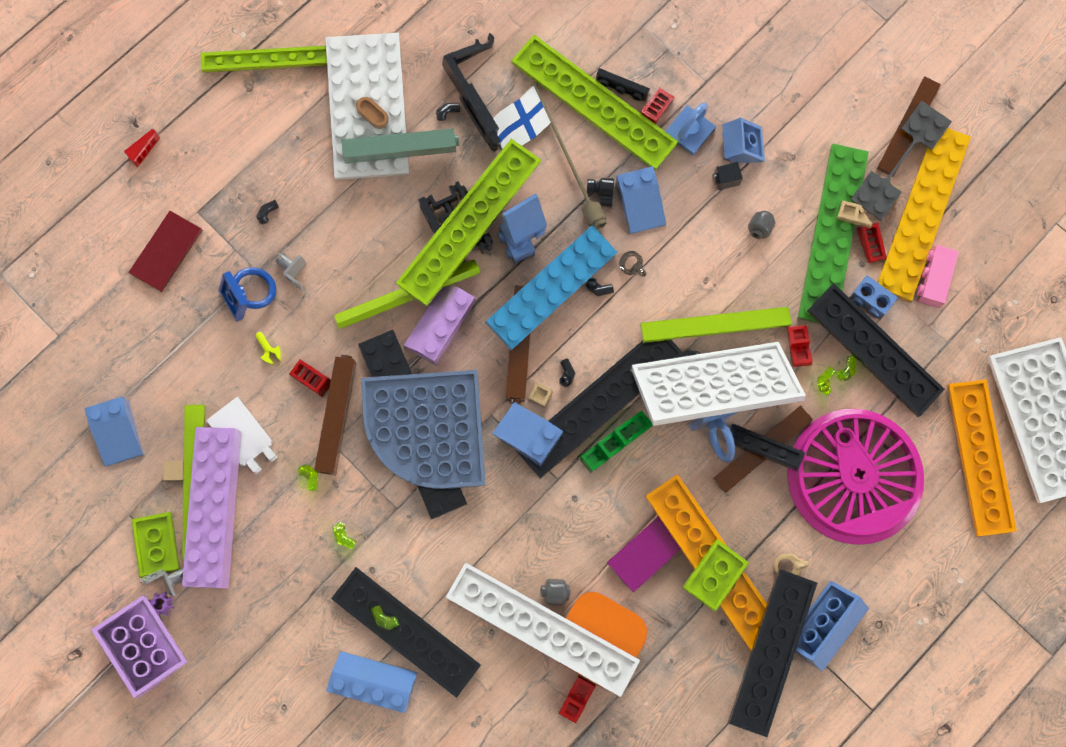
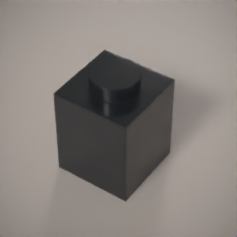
[712,162,743,190]

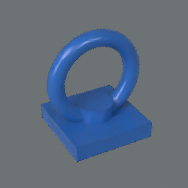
[218,267,276,322]

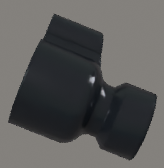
[587,178,614,206]

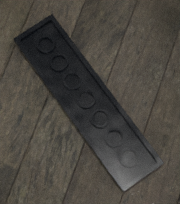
[807,283,945,417]
[331,567,481,698]
[728,569,818,737]

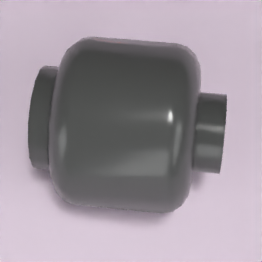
[748,211,776,239]
[540,579,570,605]

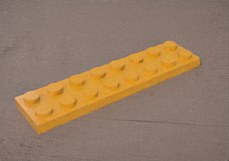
[947,379,1017,537]

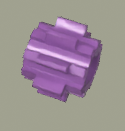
[149,592,174,616]

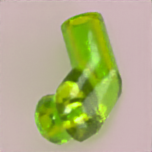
[837,356,856,381]

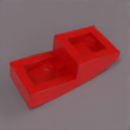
[787,325,813,367]
[558,675,596,723]

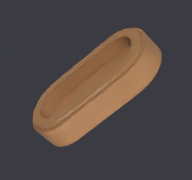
[356,97,389,129]

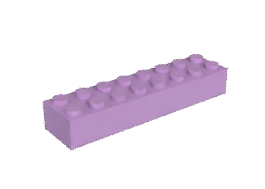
[182,427,241,589]

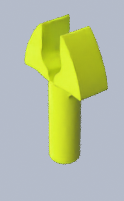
[255,332,281,365]

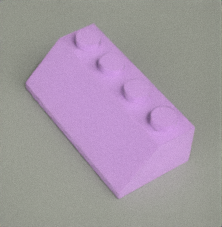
[403,285,476,366]

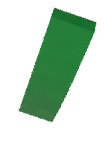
[579,410,653,474]

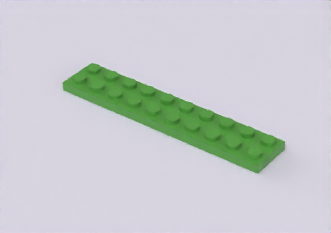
[797,144,869,324]

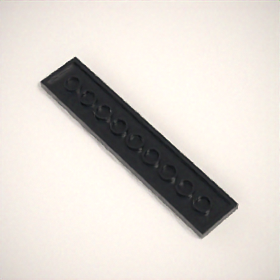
[358,330,467,520]
[515,340,685,479]

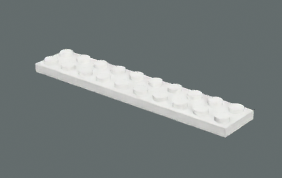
[446,562,640,697]

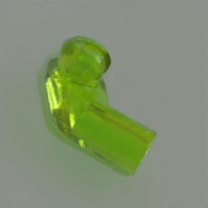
[817,366,836,395]
[298,464,318,491]
[333,522,356,550]
[371,605,398,630]

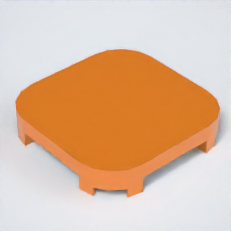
[561,592,647,688]

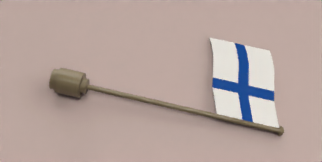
[493,82,607,230]

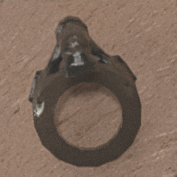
[619,251,647,277]

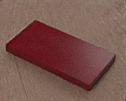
[128,211,203,293]

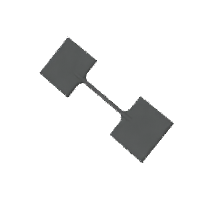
[850,101,952,221]

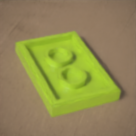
[131,512,180,578]
[682,539,749,612]

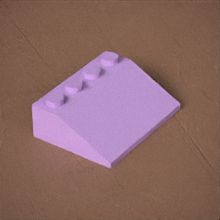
[91,595,188,698]

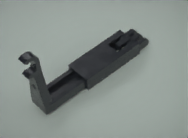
[442,33,500,152]

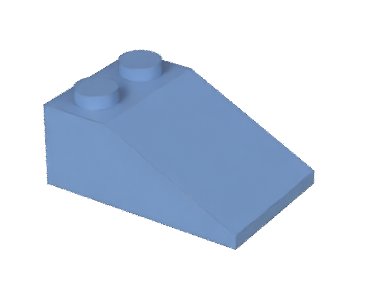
[615,166,666,234]
[502,193,547,250]
[84,396,143,467]
[492,402,563,467]

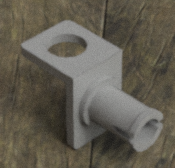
[275,253,306,292]
[140,567,184,596]

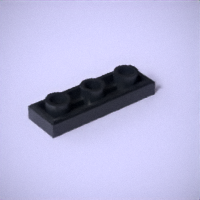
[596,68,650,101]

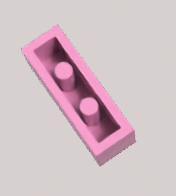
[917,245,959,308]

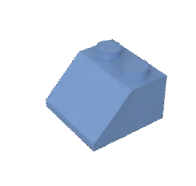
[722,118,765,163]

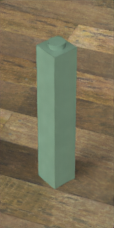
[341,128,459,164]

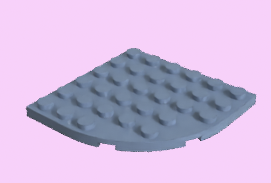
[361,370,486,489]

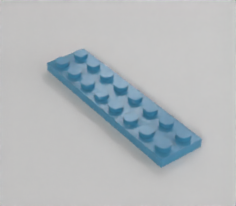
[485,225,618,350]

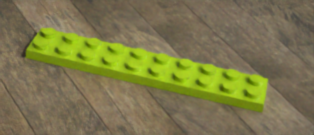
[511,34,678,171]
[396,138,541,307]

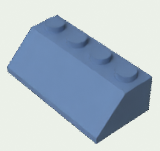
[795,581,869,672]
[326,651,418,713]

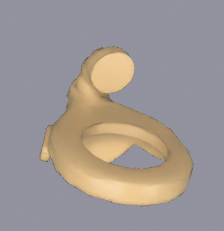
[774,553,809,576]

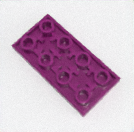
[607,517,681,592]

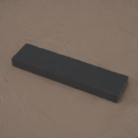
[725,424,805,472]

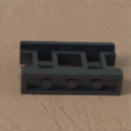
[418,181,493,263]

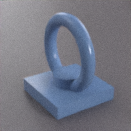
[665,102,716,156]
[689,412,738,463]

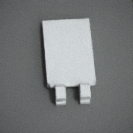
[206,397,278,475]

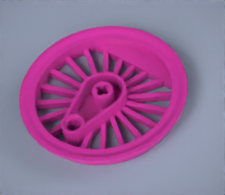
[787,409,924,545]

